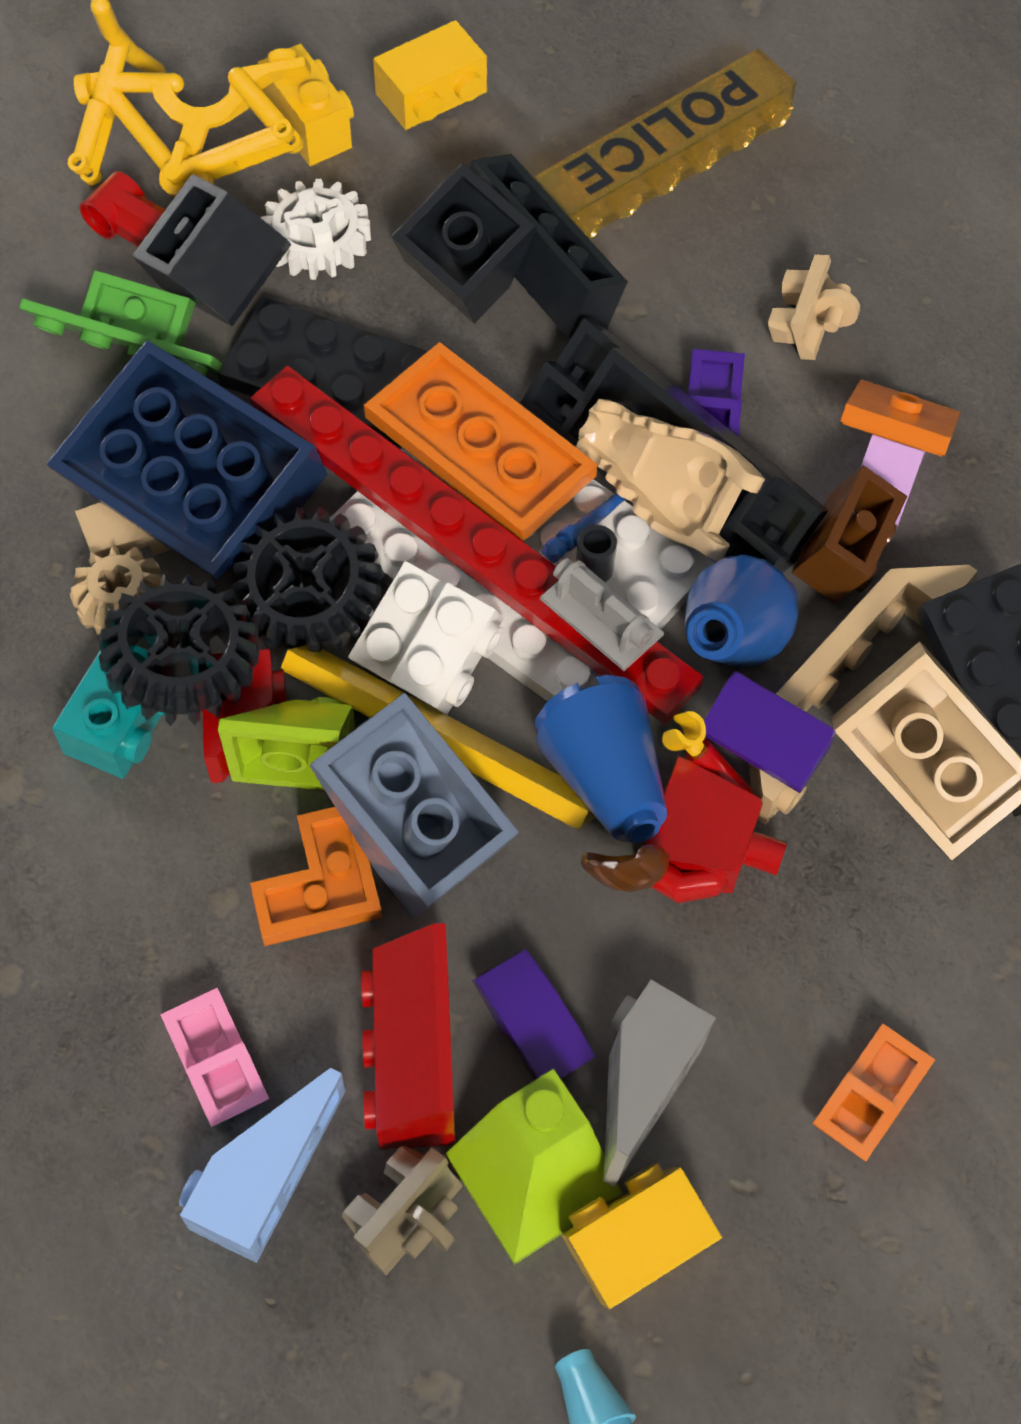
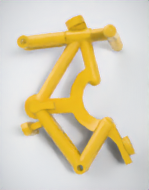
[67,0,311,198]

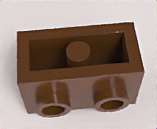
[791,465,907,604]

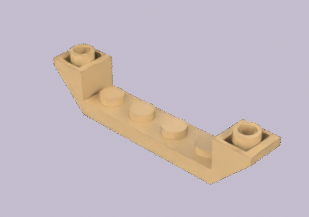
[748,565,978,825]

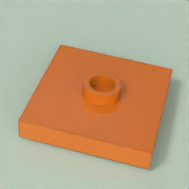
[841,379,961,457]

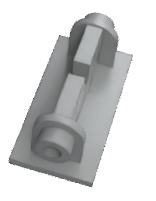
[540,558,664,671]

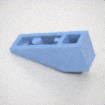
[179,1068,346,1263]

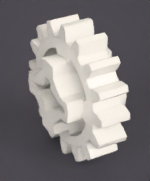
[260,179,371,280]

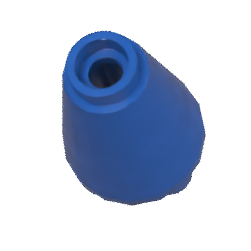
[685,555,799,668]

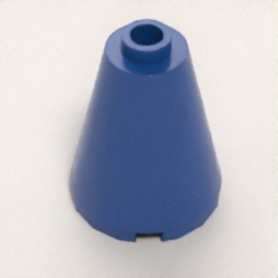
[534,675,667,843]

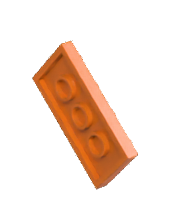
[364,342,597,542]

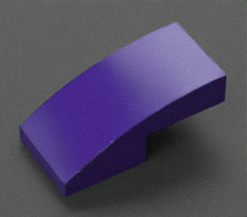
[688,349,745,437]
[472,949,596,1081]

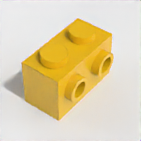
[373,20,487,130]
[258,43,354,167]
[561,1162,722,1309]

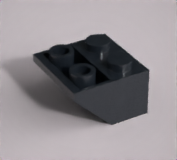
[132,174,291,327]

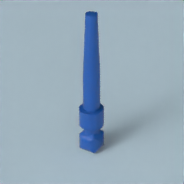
[541,493,625,564]

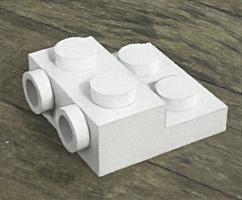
[348,561,504,715]

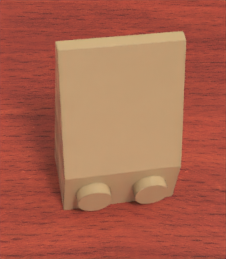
[831,642,1021,860]

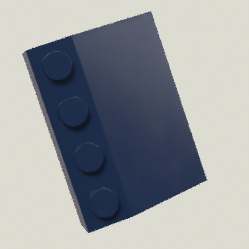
[46,340,328,579]

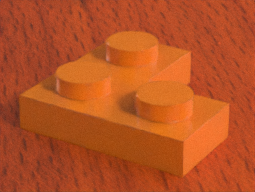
[250,807,382,946]

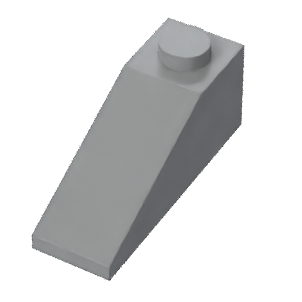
[603,980,716,1188]

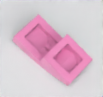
[160,988,269,1128]

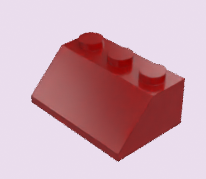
[361,923,455,1149]

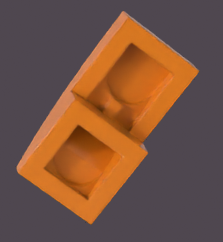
[812,1023,935,1162]

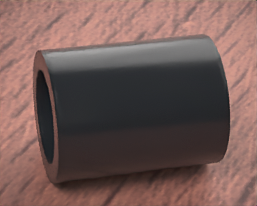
[576,525,617,582]

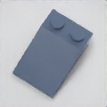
[310,692,520,919]

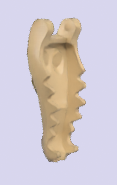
[576,399,765,562]

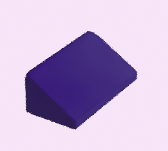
[704,671,836,793]

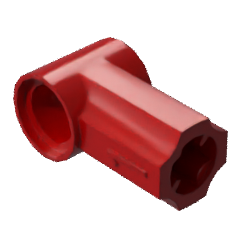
[79,172,165,247]

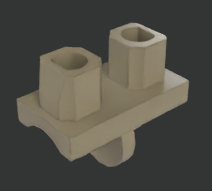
[342,1146,463,1276]

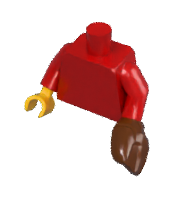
[581,711,788,903]

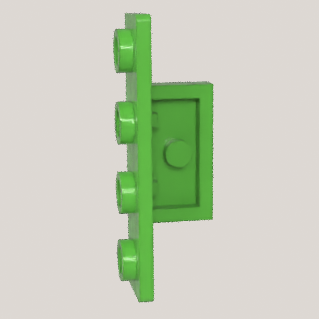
[19,270,223,376]

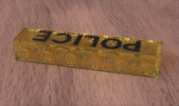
[533,48,797,239]

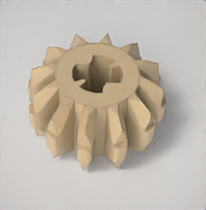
[70,544,162,635]

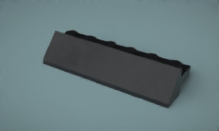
[519,318,829,573]

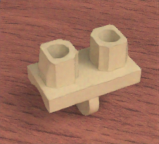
[768,255,860,360]

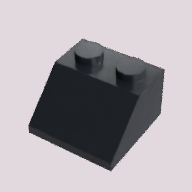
[391,163,537,324]

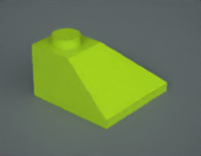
[218,697,356,791]
[446,1069,622,1265]

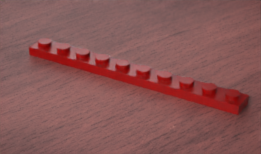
[250,365,704,725]

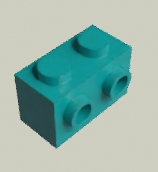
[52,646,165,780]

